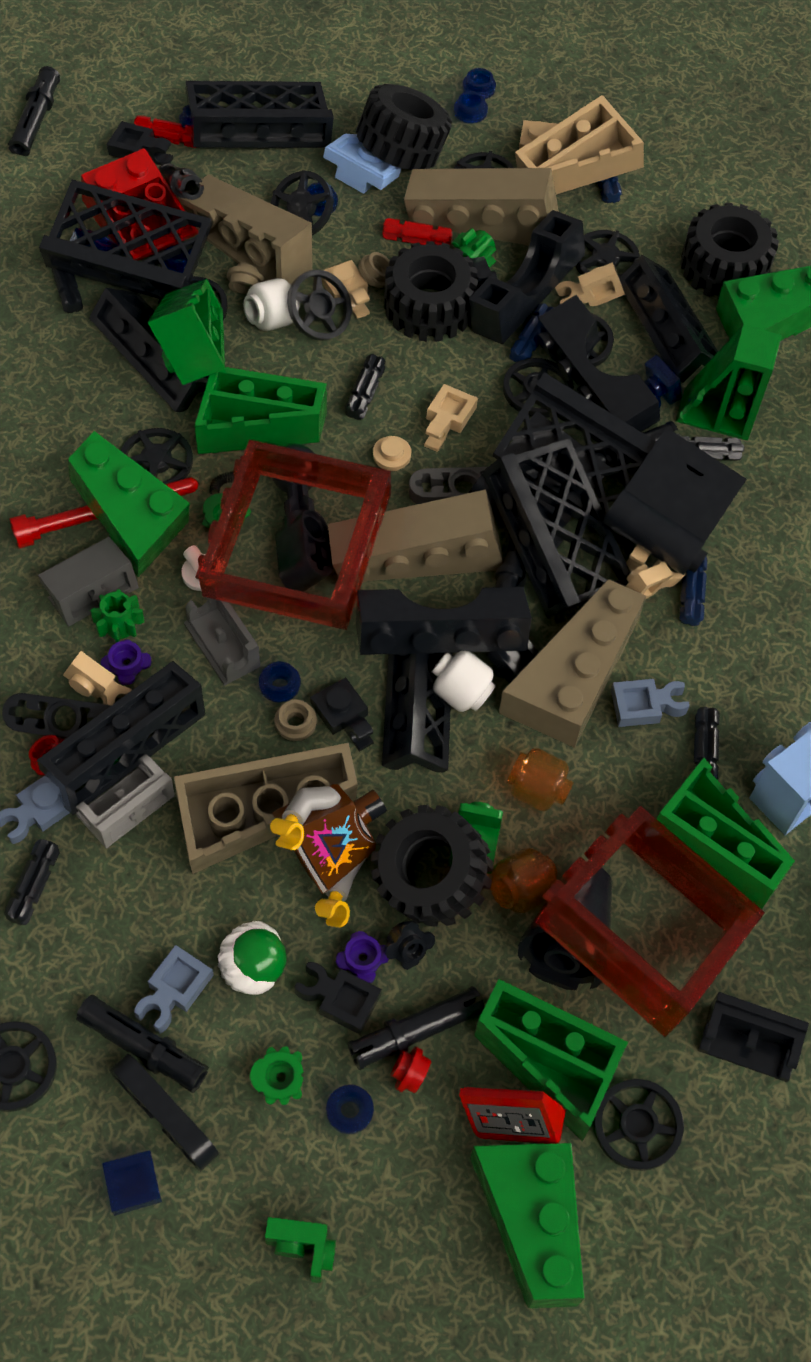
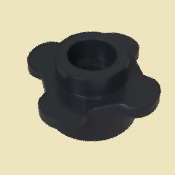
[384,921,435,970]

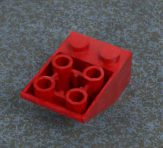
[81,148,198,261]

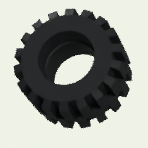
[356,84,452,170]
[680,203,779,300]
[384,241,478,342]
[371,805,494,927]

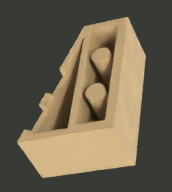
[515,95,644,195]

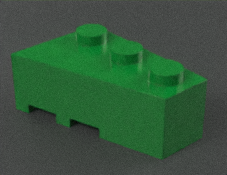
[716,266,811,341]
[148,278,225,385]
[675,325,782,441]
[646,758,795,916]
[474,979,628,1142]
[470,1143,585,1308]

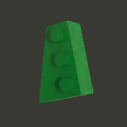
[195,367,327,454]
[68,431,190,577]

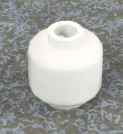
[243,278,301,331]
[432,651,496,712]

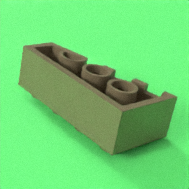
[404,168,559,246]
[178,174,313,284]
[328,490,503,584]
[499,579,646,748]
[174,743,358,874]

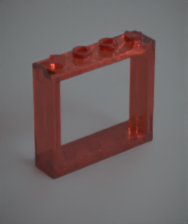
[195,439,391,630]
[535,805,765,1037]

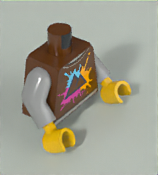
[270,784,387,928]

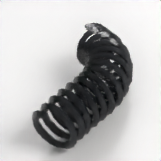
[209,470,241,494]

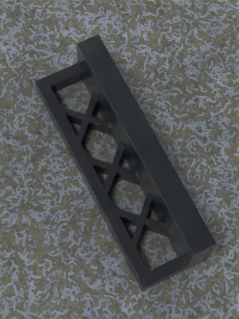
[619,255,718,383]
[89,288,209,412]
[382,653,453,773]
[37,661,205,815]

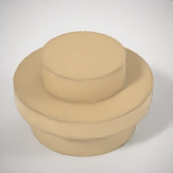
[373,436,411,471]

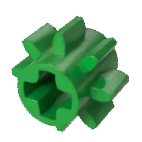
[452,228,496,268]
[91,589,145,643]

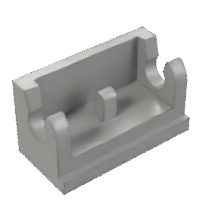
[76,754,175,849]

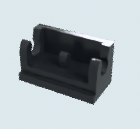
[698,992,809,1082]

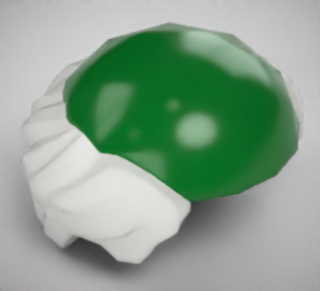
[218,921,287,995]

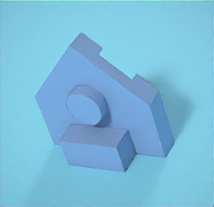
[323,134,401,194]

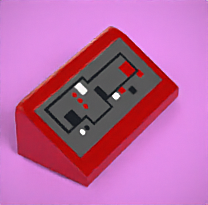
[459,1087,566,1144]

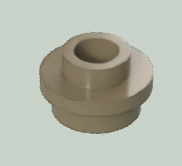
[358,252,390,288]
[227,263,264,294]
[274,699,317,741]

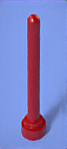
[9,477,198,549]

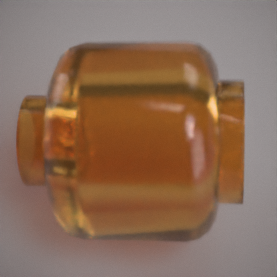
[506,748,574,812]
[490,848,557,913]

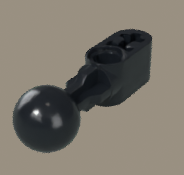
[270,444,333,594]

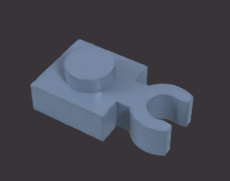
[611,679,689,727]
[0,776,70,844]
[134,945,214,1034]

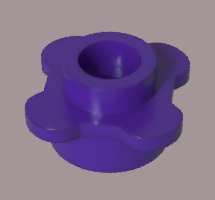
[101,640,152,685]
[336,931,389,983]

